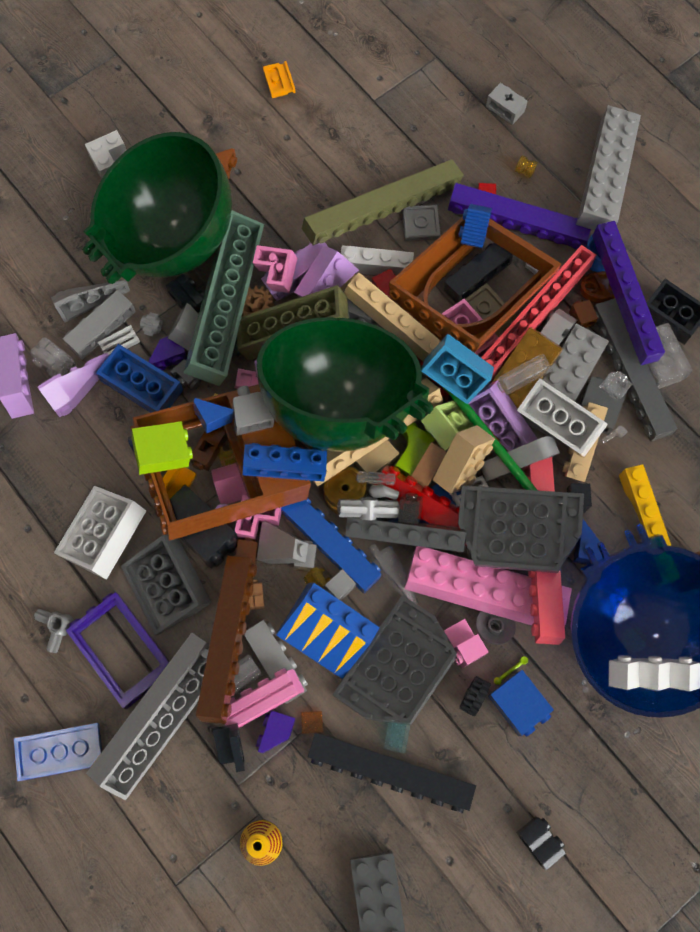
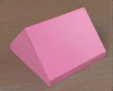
[211,463,248,505]

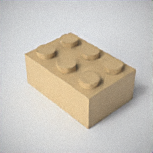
[433,425,495,494]

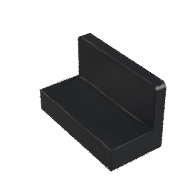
[213,723,245,772]

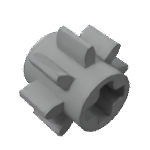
[140,312,163,337]

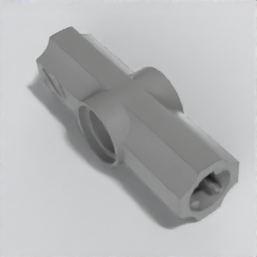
[337,497,399,520]

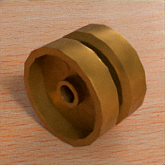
[324,467,367,514]

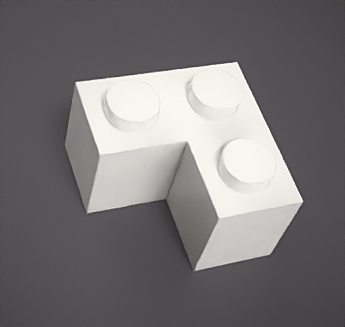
[85,130,126,179]

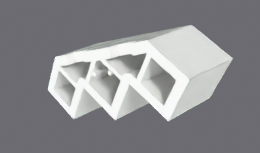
[609,655,700,691]

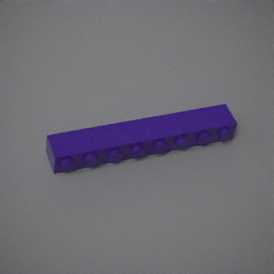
[447,183,591,249]
[592,221,665,365]

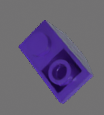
[148,336,187,370]
[256,711,296,753]

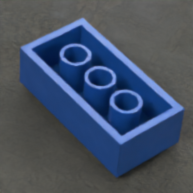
[96,344,183,413]

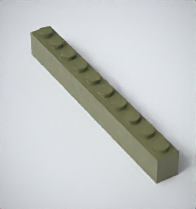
[302,159,464,245]

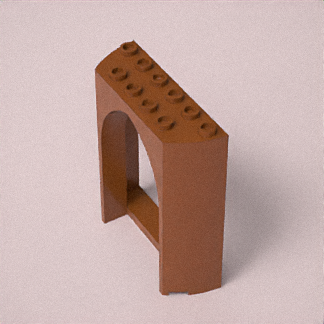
[389,217,561,353]

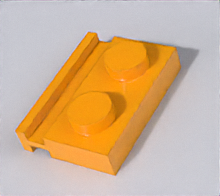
[263,61,296,98]

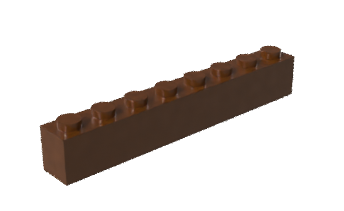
[196,556,257,724]

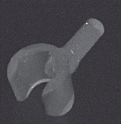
[600,426,628,444]

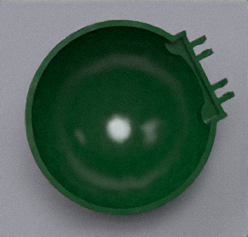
[82,132,232,284]
[257,317,434,452]

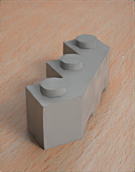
[539,309,577,346]

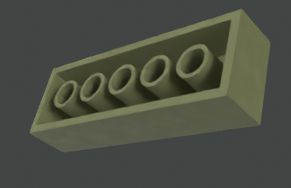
[237,285,349,360]

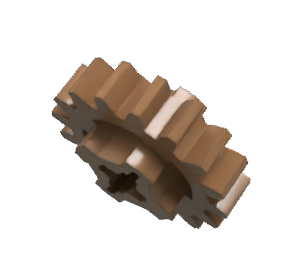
[242,285,275,317]

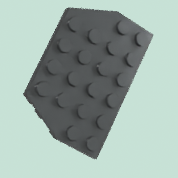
[458,486,584,573]
[333,596,457,725]

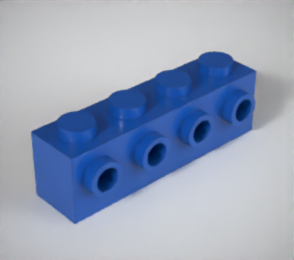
[242,443,327,482]

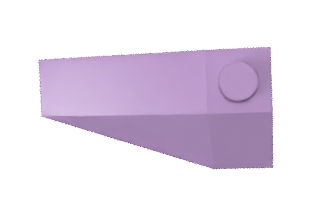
[38,353,109,417]

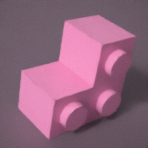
[253,245,297,293]
[235,495,282,541]
[444,619,488,668]

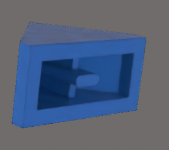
[194,398,234,433]

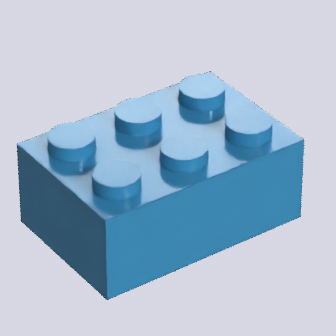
[421,334,494,404]

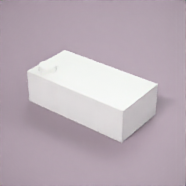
[517,378,608,457]

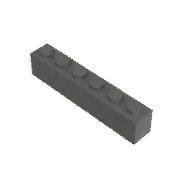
[345,517,467,552]

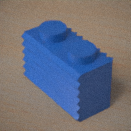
[459,204,492,248]

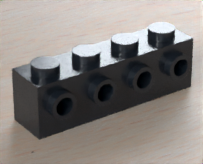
[444,243,513,303]

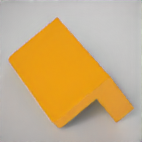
[163,467,197,499]

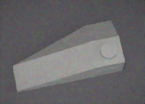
[51,280,130,323]

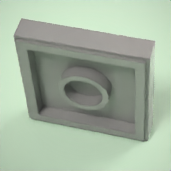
[402,205,441,241]

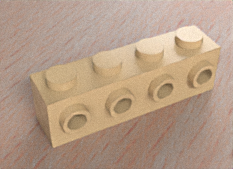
[562,402,608,482]

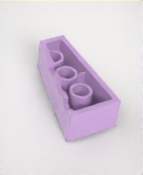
[261,242,328,301]
[0,333,34,419]

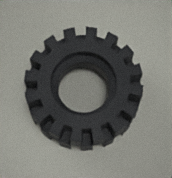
[459,676,491,717]

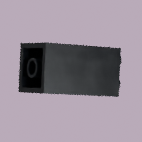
[170,484,239,569]

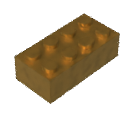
[491,327,563,409]

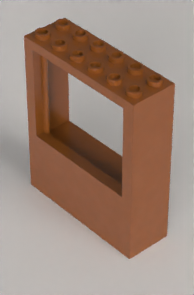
[130,384,311,541]

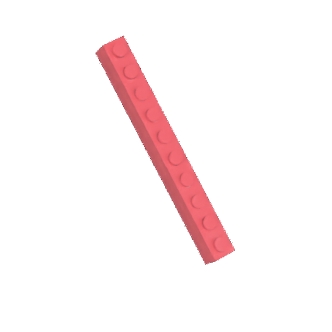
[481,245,596,386]
[522,457,565,645]

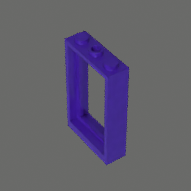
[66,592,170,709]

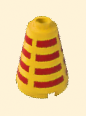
[240,820,283,866]

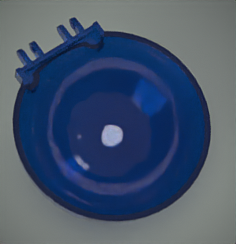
[570,524,700,718]

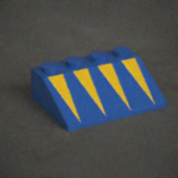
[276,583,380,679]

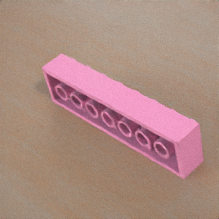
[404,546,572,625]

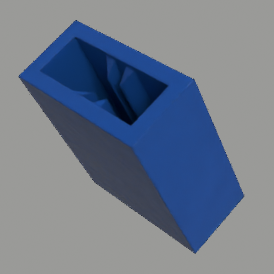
[488,670,554,737]

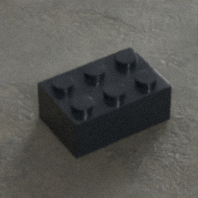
[646,278,700,345]

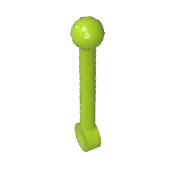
[494,656,528,685]

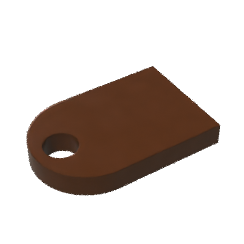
[580,271,615,303]

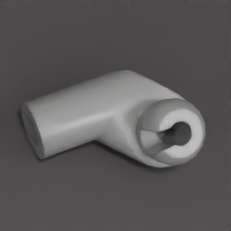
[369,484,399,500]

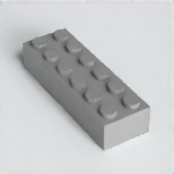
[522,323,609,437]

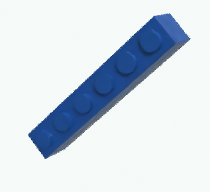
[281,498,381,594]

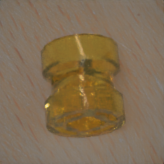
[515,155,538,179]

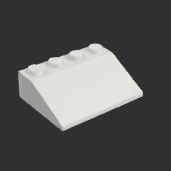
[54,486,146,580]

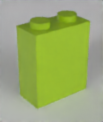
[131,421,193,475]

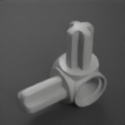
[34,609,74,653]

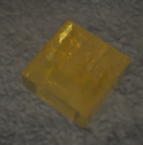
[218,445,236,467]
[303,567,330,588]

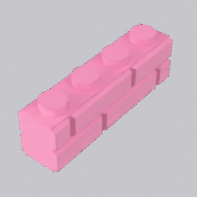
[225,668,304,728]

